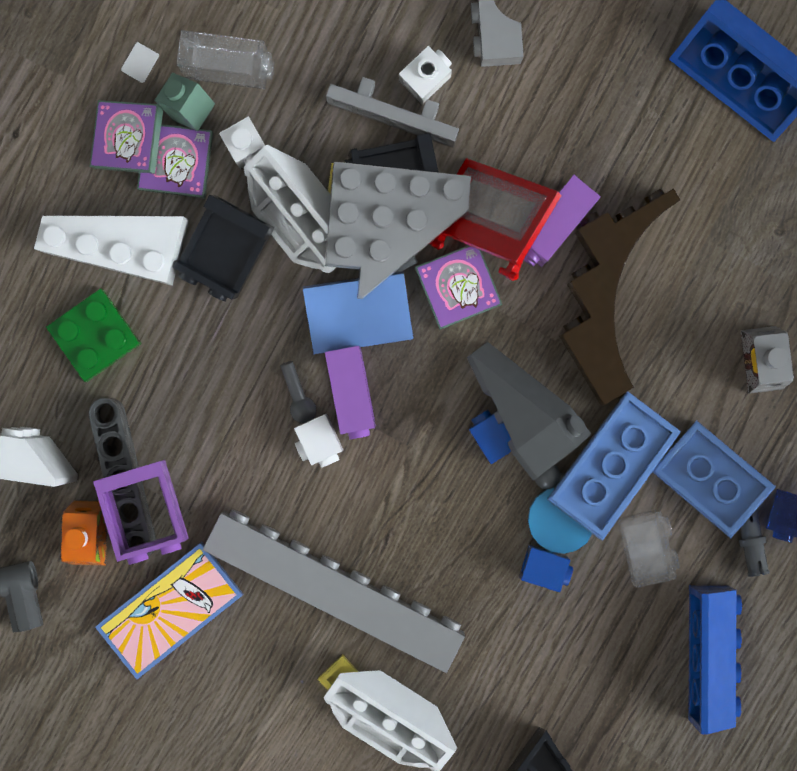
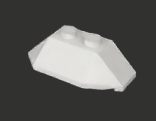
[244,145,337,273]
[324,670,457,771]

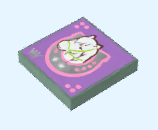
[89,100,163,174]
[137,124,213,199]
[415,245,503,330]

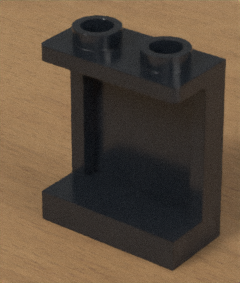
[344,133,439,173]
[173,195,275,302]

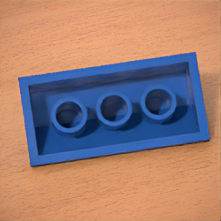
[669,0,797,142]
[688,585,742,734]

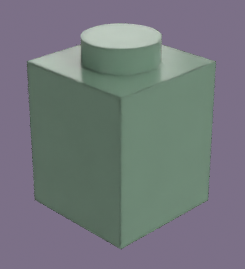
[154,72,215,132]

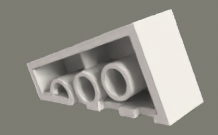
[34,216,189,286]

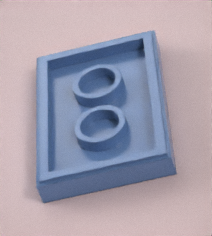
[303,271,413,354]
[652,420,776,539]

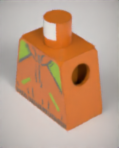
[61,501,107,566]

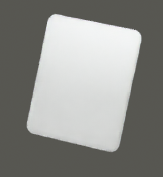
[121,42,159,83]

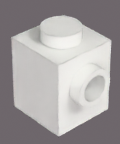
[399,46,452,105]
[219,116,265,169]
[294,414,343,468]

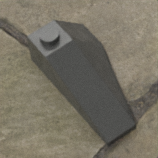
[467,342,591,480]

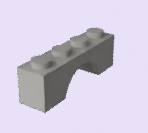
[471,0,523,67]

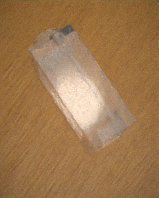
[176,30,275,89]

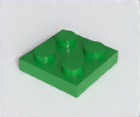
[46,288,141,382]

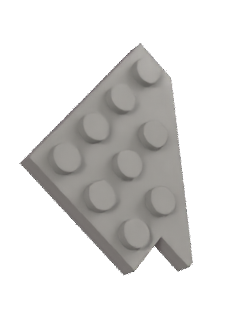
[325,162,471,299]

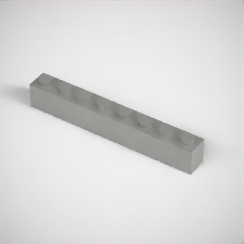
[203,509,465,673]

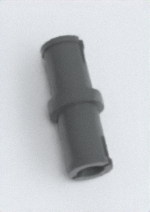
[739,508,770,577]

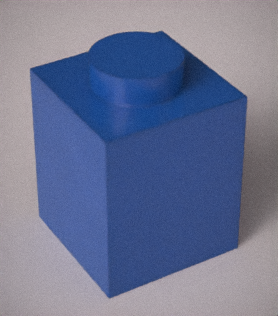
[468,409,511,464]
[519,545,573,592]

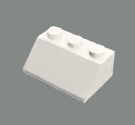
[0,427,78,487]

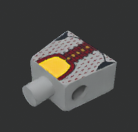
[741,326,794,394]

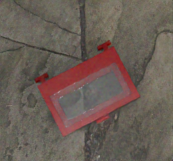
[429,158,562,281]

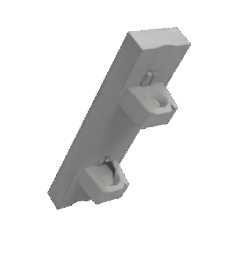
[326,77,459,147]

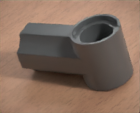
[0,561,44,633]

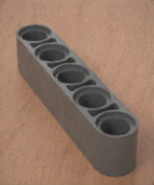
[89,398,156,556]

